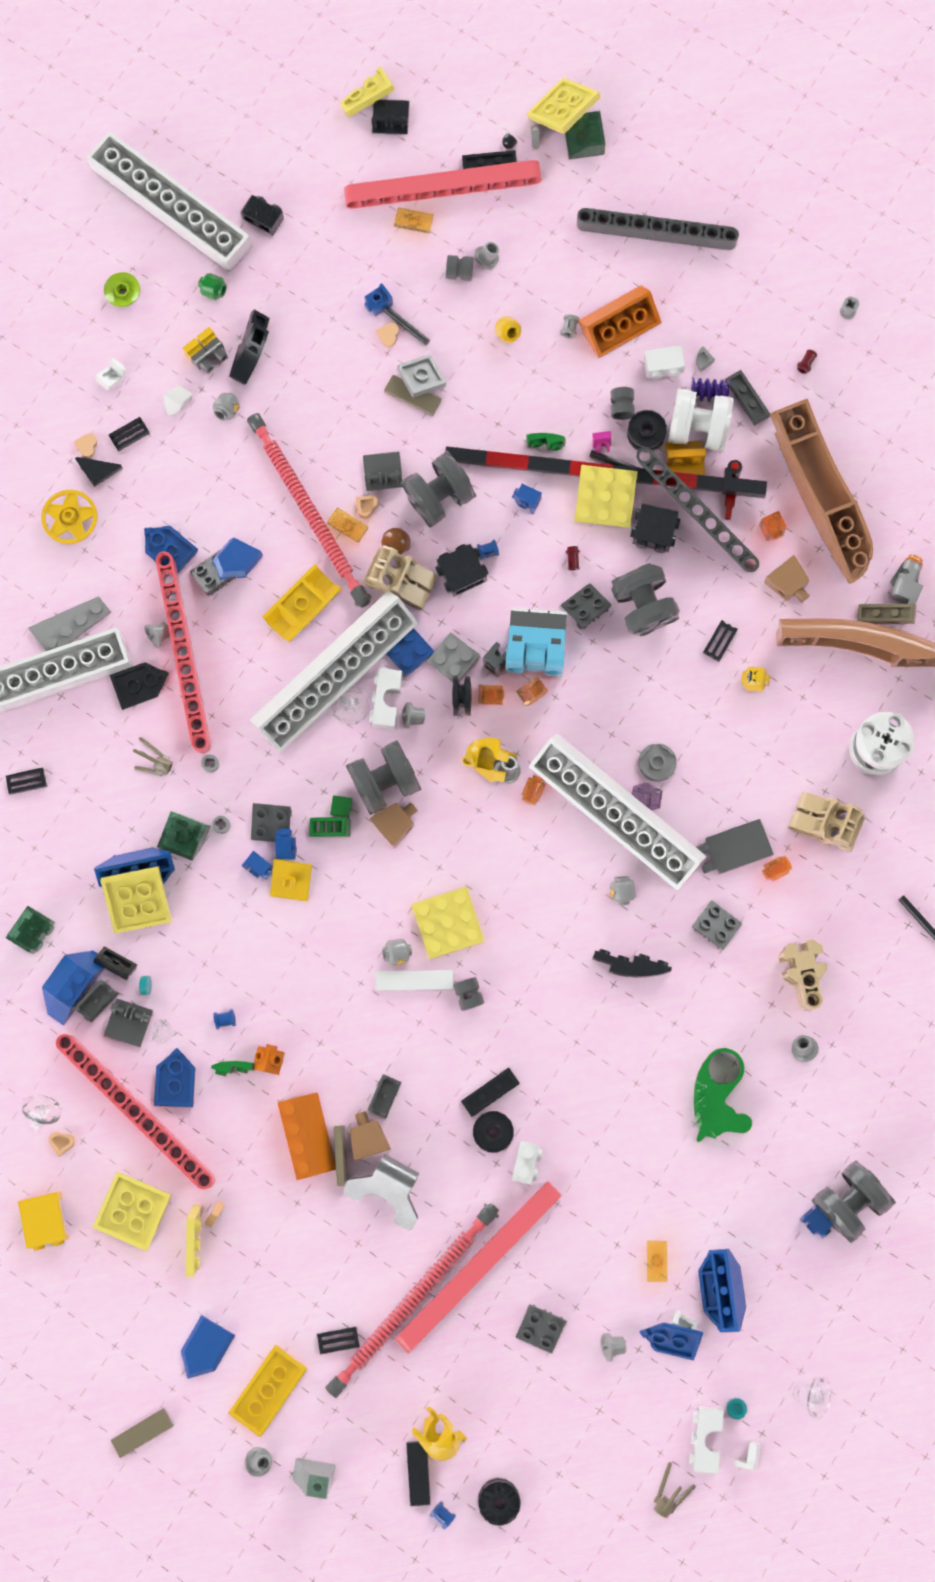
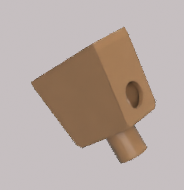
[764,555,810,603]
[370,802,418,848]
[350,1111,391,1161]

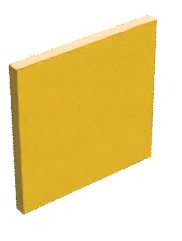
[270,859,312,902]

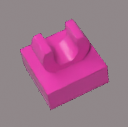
[592,431,612,454]

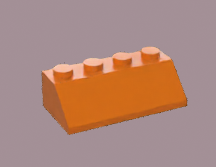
[578,285,662,358]
[277,1092,336,1180]

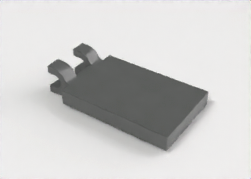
[696,819,774,874]

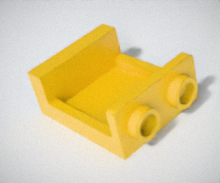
[18,1191,70,1251]

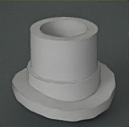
[474,241,499,269]
[144,622,170,648]
[402,702,425,729]
[494,756,521,784]
[791,1035,819,1062]
[600,1333,627,1362]
[244,1447,272,1477]

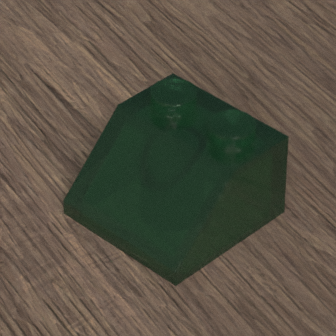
[565,111,605,160]
[157,811,211,861]
[5,905,55,954]

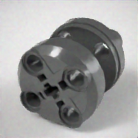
[400,451,477,528]
[611,563,680,636]
[345,740,422,815]
[811,1160,896,1244]

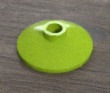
[104,272,140,307]

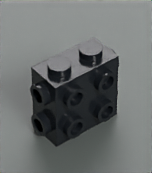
[630,503,681,553]
[435,544,489,597]

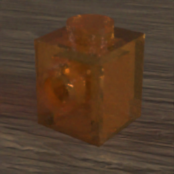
[759,511,787,541]
[515,676,549,706]
[478,684,504,705]

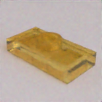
[394,207,434,234]
[327,507,369,543]
[647,1240,667,1282]

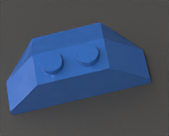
[94,847,175,887]
[42,950,105,1026]
[698,1248,747,1333]

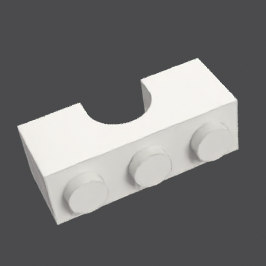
[369,668,403,730]
[689,1405,724,1474]

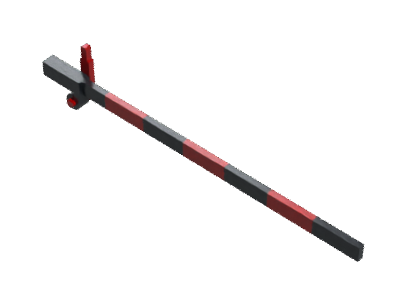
[445,446,768,520]

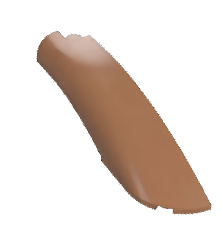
[770,398,873,584]
[776,618,935,667]

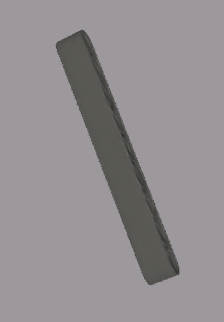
[576,208,739,250]
[636,447,759,573]

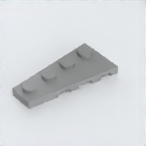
[28,596,111,651]

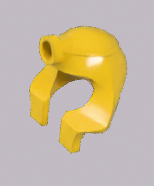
[462,738,518,783]
[412,1406,467,1461]

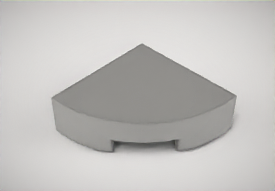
[531,125,539,148]
[696,346,715,373]

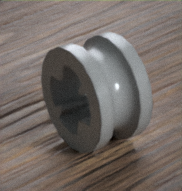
[201,754,219,773]
[212,815,231,834]

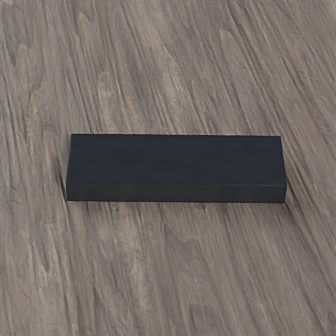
[462,150,517,169]
[461,1068,520,1117]
[406,1441,431,1506]

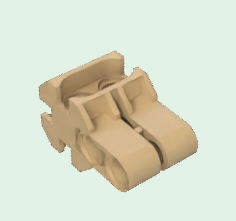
[363,545,438,610]
[788,792,866,852]
[778,939,827,1011]

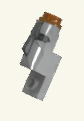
[890,554,924,604]

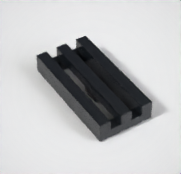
[108,417,150,452]
[703,620,738,662]
[5,767,48,795]
[93,946,138,981]
[317,1326,360,1354]

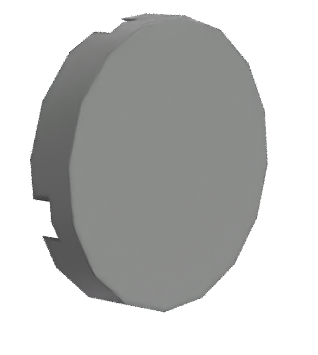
[638,743,677,782]

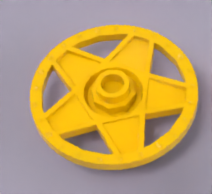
[41,489,98,544]

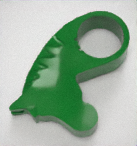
[694,1048,752,1142]

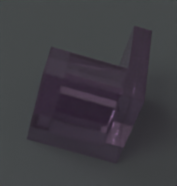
[632,783,663,811]

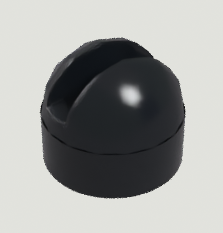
[502,132,518,149]

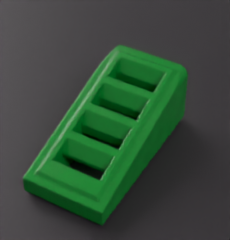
[309,817,351,837]

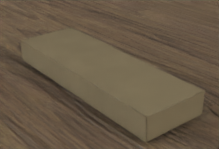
[384,375,442,416]
[857,604,917,624]
[334,1125,348,1186]
[110,1408,174,1458]

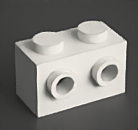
[644,345,685,379]
[512,1140,543,1185]

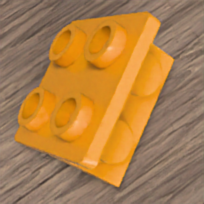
[665,440,706,475]

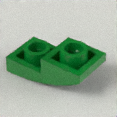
[526,433,566,451]
[211,1061,254,1077]

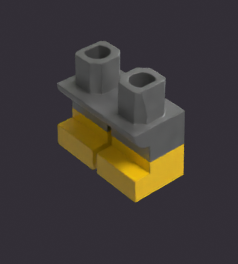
[182,327,228,374]

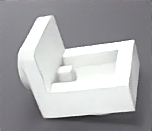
[95,358,126,391]

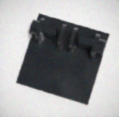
[371,99,410,135]

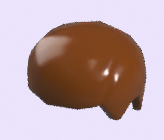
[381,528,411,555]

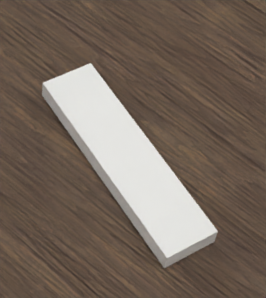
[376,970,454,991]

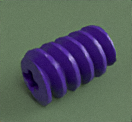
[691,377,730,402]

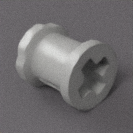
[840,296,859,319]
[560,314,580,338]

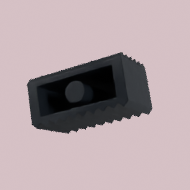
[240,194,284,235]

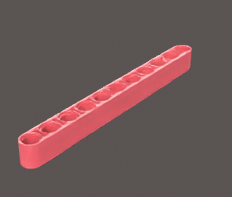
[344,160,542,209]
[156,552,211,754]
[56,1034,215,1190]
[394,1181,562,1354]

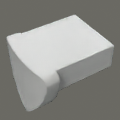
[163,385,193,416]
[669,1309,699,1330]
[734,1441,762,1471]

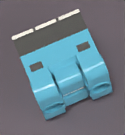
[506,608,567,677]

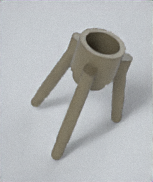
[133,737,173,776]
[654,1462,696,1518]

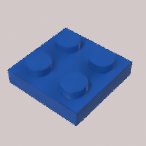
[386,628,434,677]

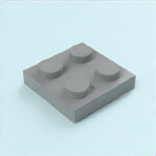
[397,354,447,398]
[427,632,480,682]

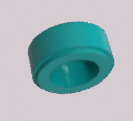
[139,976,152,995]
[726,1398,747,1420]

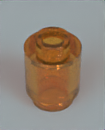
[521,775,546,805]
[762,856,792,882]

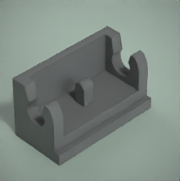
[483,641,506,678]
[74,980,119,1023]
[367,1074,402,1118]

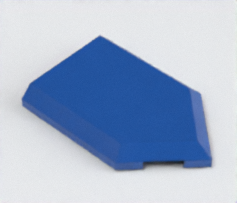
[144,526,198,573]
[212,538,263,580]
[154,1048,196,1107]
[181,1315,235,1379]
[639,1322,703,1361]

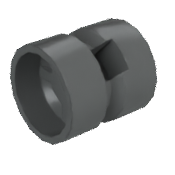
[446,255,474,281]
[610,386,635,420]
[453,977,485,1011]

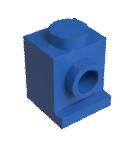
[364,283,394,317]
[512,484,542,515]
[275,828,297,860]
[241,850,273,880]
[799,1206,833,1239]

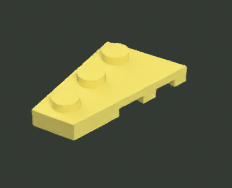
[340,66,395,118]
[186,1205,201,1277]

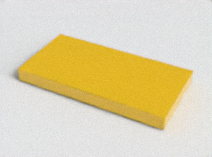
[228,1344,308,1437]

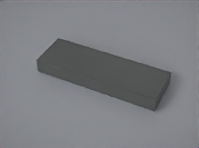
[725,370,770,426]

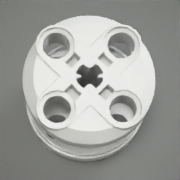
[668,388,734,452]
[849,712,915,776]

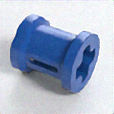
[477,539,499,561]
[213,1009,236,1030]
[429,1501,456,1530]

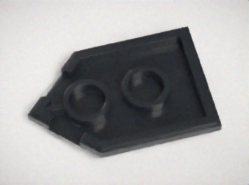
[109,662,169,710]

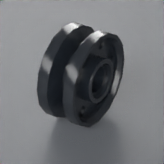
[627,410,667,453]
[452,676,472,716]
[473,1111,514,1153]
[478,1478,521,1526]

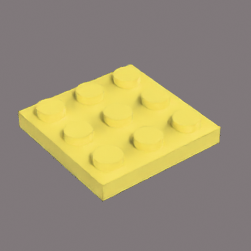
[526,77,601,134]
[574,465,638,528]
[100,866,172,934]
[411,886,485,960]
[92,1172,172,1251]

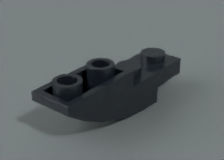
[229,309,270,385]
[592,949,672,978]

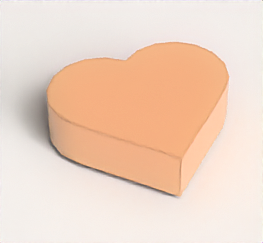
[376,323,399,348]
[74,433,98,458]
[356,495,379,519]
[49,1132,76,1157]
[205,1200,225,1226]

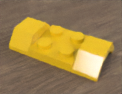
[262,564,342,643]

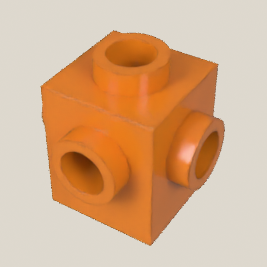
[252,1044,285,1075]

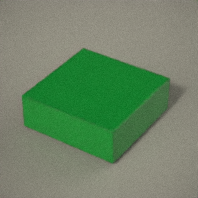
[330,795,352,818]

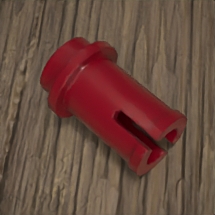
[797,349,817,374]
[565,546,580,571]

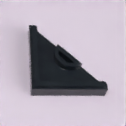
[75,457,123,487]

